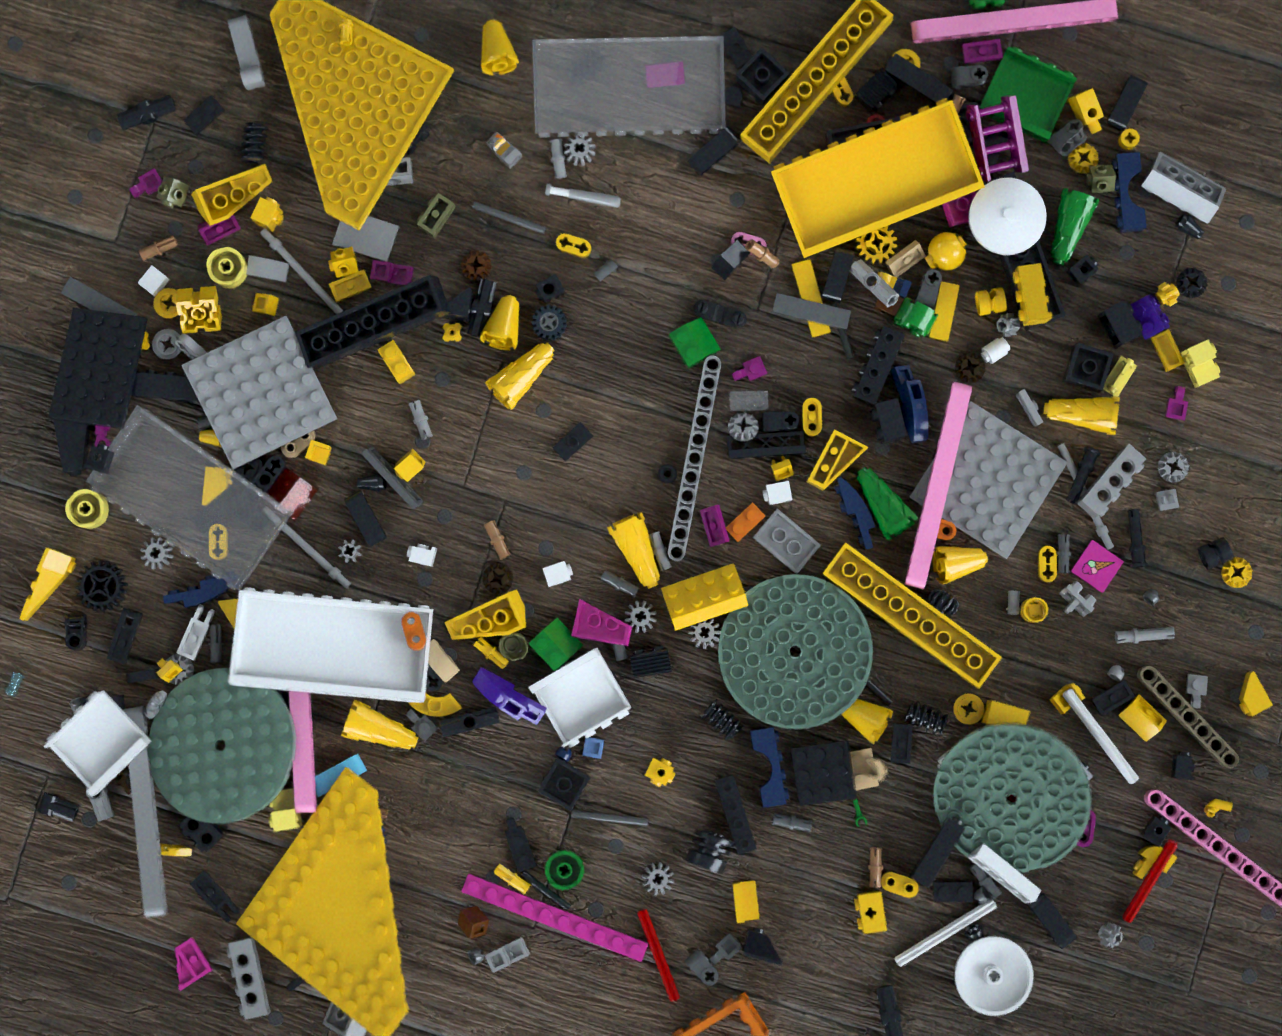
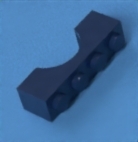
[1111,152,1147,233]
[750,727,789,808]

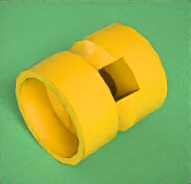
[975,287,1007,316]
[1019,597,1048,623]

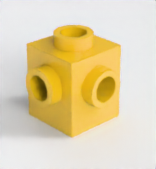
[328,247,359,278]
[645,757,676,787]

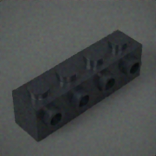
[851,326,905,406]

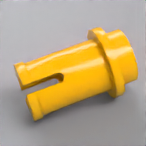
[339,19,354,45]

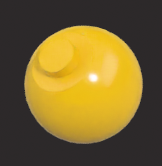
[925,232,967,270]

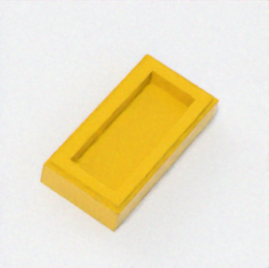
[1150,329,1185,372]

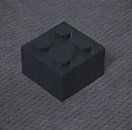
[735,47,789,105]
[1098,300,1143,349]
[1062,342,1114,393]
[870,398,907,444]
[537,757,591,811]

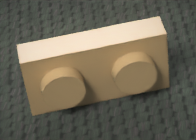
[885,240,926,277]

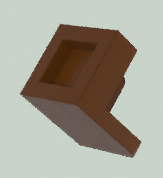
[874,297,903,316]
[458,906,489,939]

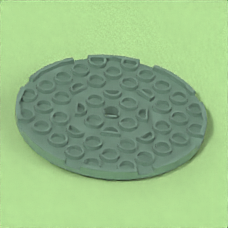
[718,574,873,729]
[148,668,296,824]
[934,723,1091,873]

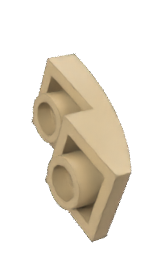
[428,639,460,683]

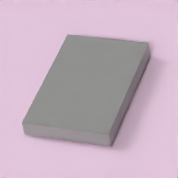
[332,216,399,262]
[753,509,821,574]

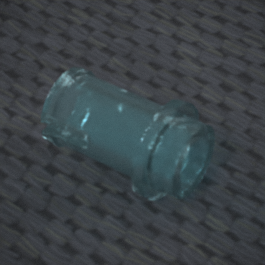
[4,672,25,697]

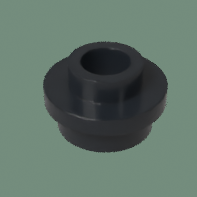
[658,464,677,484]
[965,924,984,941]

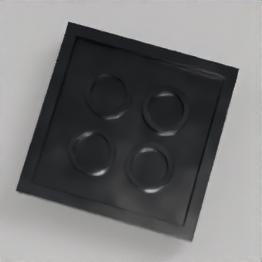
[791,740,857,806]

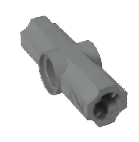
[850,259,899,307]
[85,785,115,822]

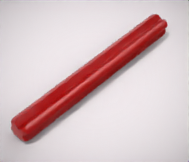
[1122,839,1177,923]
[637,909,680,1002]

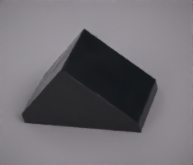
[711,240,751,280]

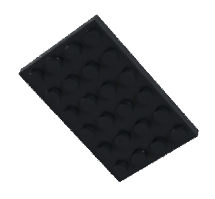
[48,307,148,429]

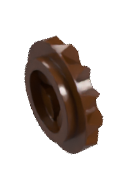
[461,250,491,281]

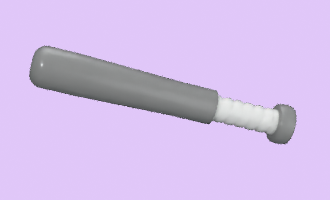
[545,184,621,208]

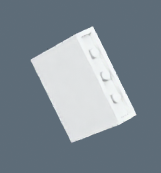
[529,648,632,748]
[44,691,151,797]

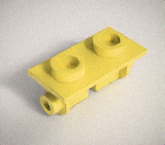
[1103,356,1137,397]

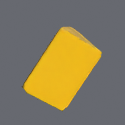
[252,293,279,316]

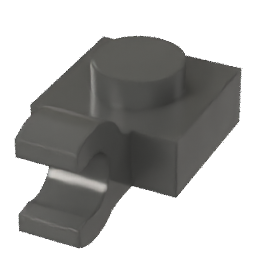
[405,709,438,742]
[709,933,742,965]

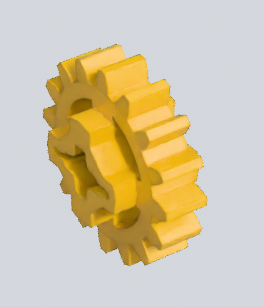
[855,225,897,264]

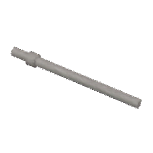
[260,228,344,314]
[1057,443,1114,550]
[262,506,351,589]

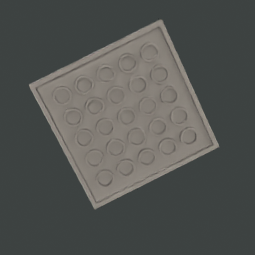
[182,316,337,469]
[909,401,1068,559]

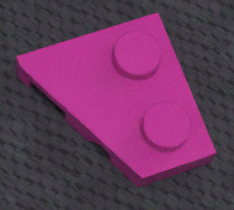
[175,937,213,991]

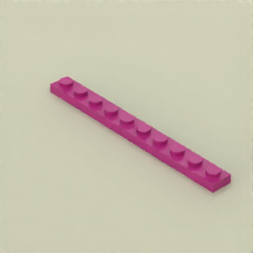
[461,873,649,962]

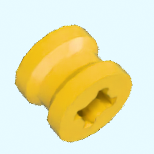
[1118,128,1140,150]

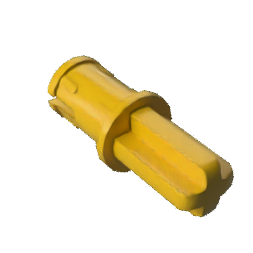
[473,637,509,669]
[494,864,531,895]

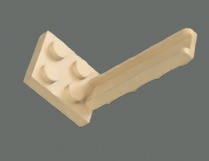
[850,748,886,790]

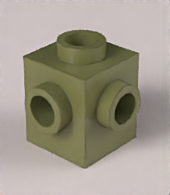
[1086,165,1116,193]
[156,177,189,208]

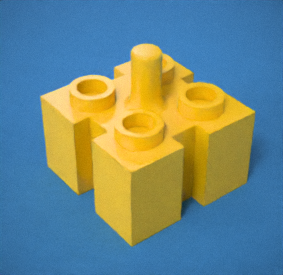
[176,286,222,334]

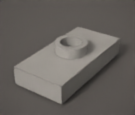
[1016,389,1043,427]

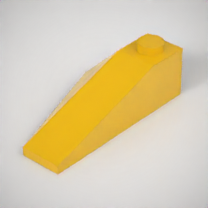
[19,547,76,621]
[444,590,526,640]

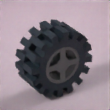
[532,305,567,341]

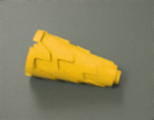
[485,343,554,410]
[1044,396,1120,435]
[607,512,660,589]
[341,700,418,750]

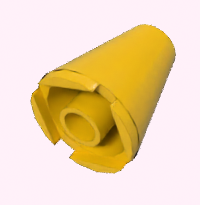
[481,19,519,75]
[480,295,519,351]
[932,546,988,584]
[841,699,893,744]

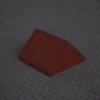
[264,468,318,521]

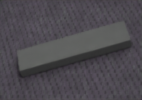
[61,277,137,316]
[772,293,851,330]
[361,447,424,510]

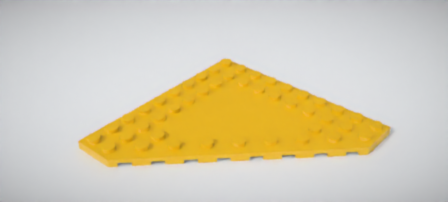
[270,0,454,231]
[236,767,408,1036]

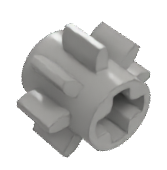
[997,313,1020,337]
[338,540,362,563]
[1098,922,1123,948]

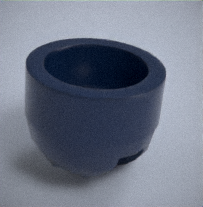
[555,746,572,762]

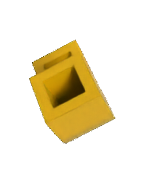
[1132,845,1178,879]

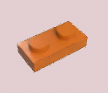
[726,502,766,543]

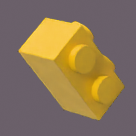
[250,197,284,232]

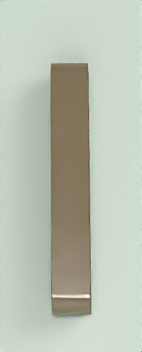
[1137,666,1239,768]

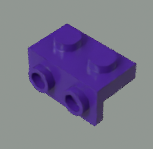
[1131,294,1170,340]

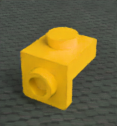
[1049,683,1085,714]

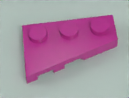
[572,599,632,646]

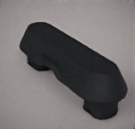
[693,300,747,328]

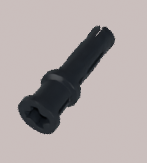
[1066,447,1101,504]
[1127,509,1148,568]

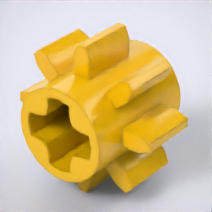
[1155,282,1179,307]

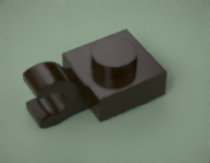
[114,766,132,795]

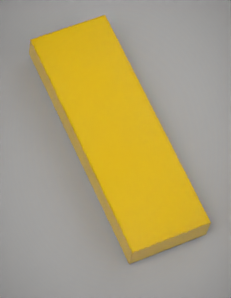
[929,281,960,342]

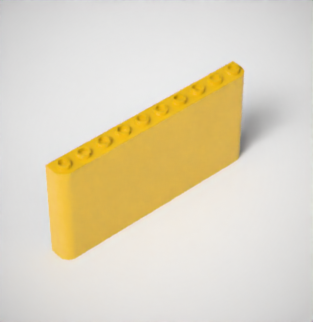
[771,98,985,258]

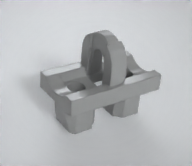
[1059,581,1096,617]

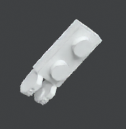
[176,604,215,661]

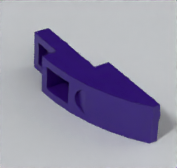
[472,667,547,725]

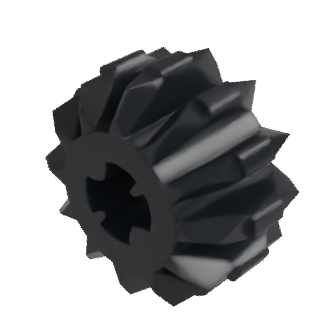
[926,588,960,618]

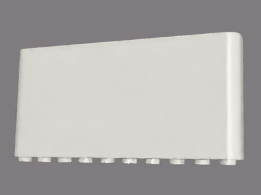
[229,588,433,703]

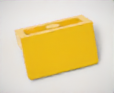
[1119,694,1167,741]
[732,880,759,923]

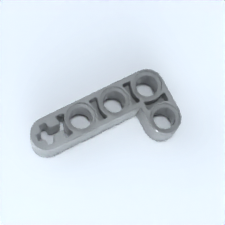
[228,15,266,91]

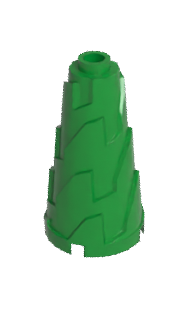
[1050,188,1099,265]
[856,467,919,541]

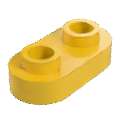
[802,398,822,437]
[881,872,919,898]

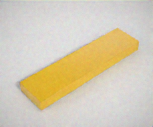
[791,259,831,338]

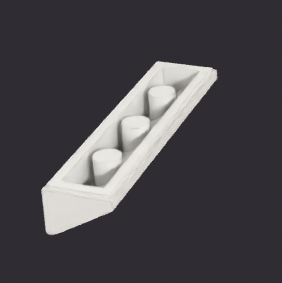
[968,844,1041,903]

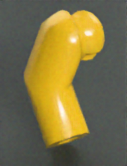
[1204,799,1233,817]

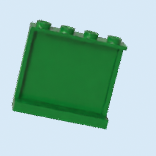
[979,47,1077,143]

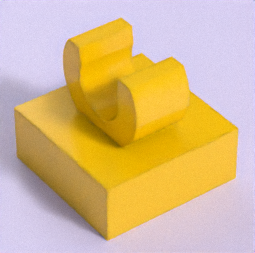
[771,456,794,482]
[157,658,183,683]

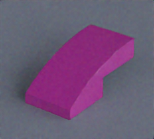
[370,260,414,286]

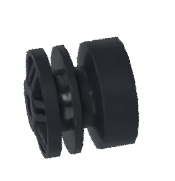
[685,829,734,874]

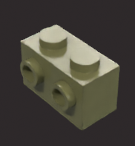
[417,193,456,239]

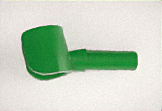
[853,799,867,827]

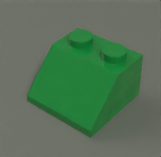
[669,317,721,369]
[528,618,583,671]

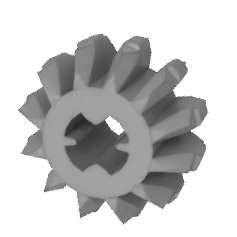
[564,133,596,166]
[140,537,173,570]
[625,601,657,633]
[688,618,721,649]
[642,862,674,895]

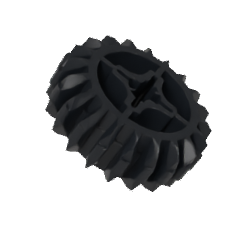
[75,560,128,612]

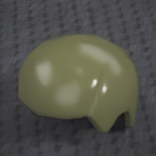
[499,632,528,661]

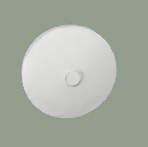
[969,178,1046,255]
[955,936,1033,1016]

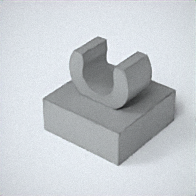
[1155,489,1179,511]

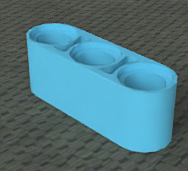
[315,754,367,797]

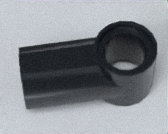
[37,792,79,822]

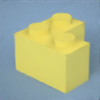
[1181,339,1220,388]
[269,788,303,832]

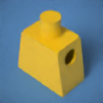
[1067,88,1104,134]

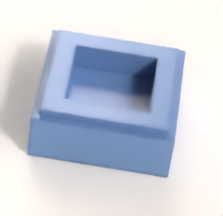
[582,737,604,759]

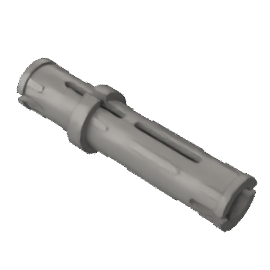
[1115,627,1175,644]

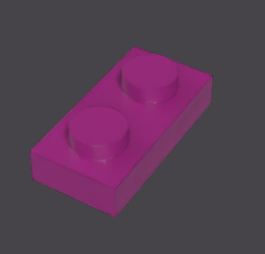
[962,39,1003,64]
[700,505,729,547]

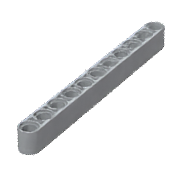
[668,356,721,562]
[124,706,167,918]

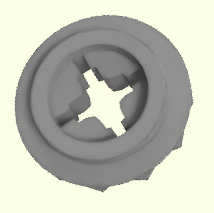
[152,329,181,360]
[728,412,759,441]
[1158,452,1189,482]
[167,654,194,685]
[145,690,167,719]

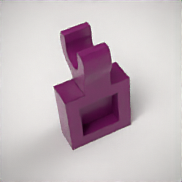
[129,168,162,198]
[732,356,767,382]
[1165,386,1188,421]
[95,425,111,449]

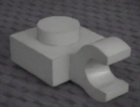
[1186,674,1208,709]

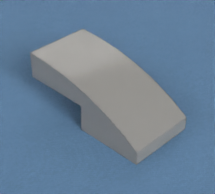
[246,255,289,283]
[485,937,530,973]

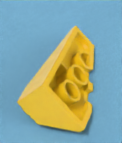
[191,164,272,226]

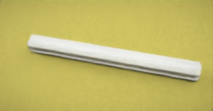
[1063,689,1139,784]
[895,899,997,967]

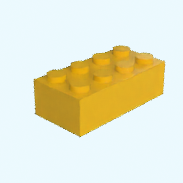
[661,563,748,631]

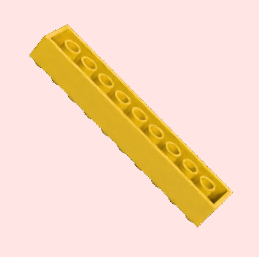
[740,0,893,164]
[821,542,1002,689]

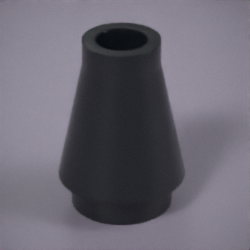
[1175,214,1205,240]
[357,473,387,492]

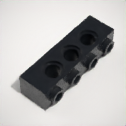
[715,774,757,855]

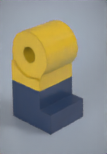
[872,272,912,299]

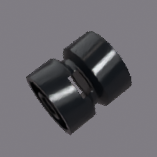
[1197,537,1234,570]

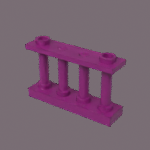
[966,95,1029,182]

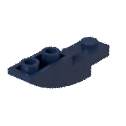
[891,365,929,443]
[834,477,875,551]
[163,571,241,608]

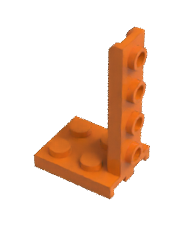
[672,992,769,1036]

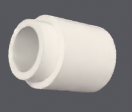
[981,337,1010,364]

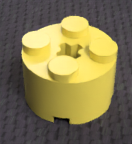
[206,247,247,288]
[65,489,109,529]

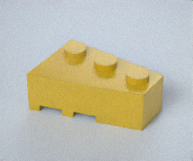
[1013,263,1052,326]
[806,429,868,491]

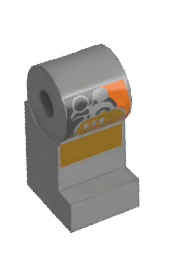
[486,132,522,169]

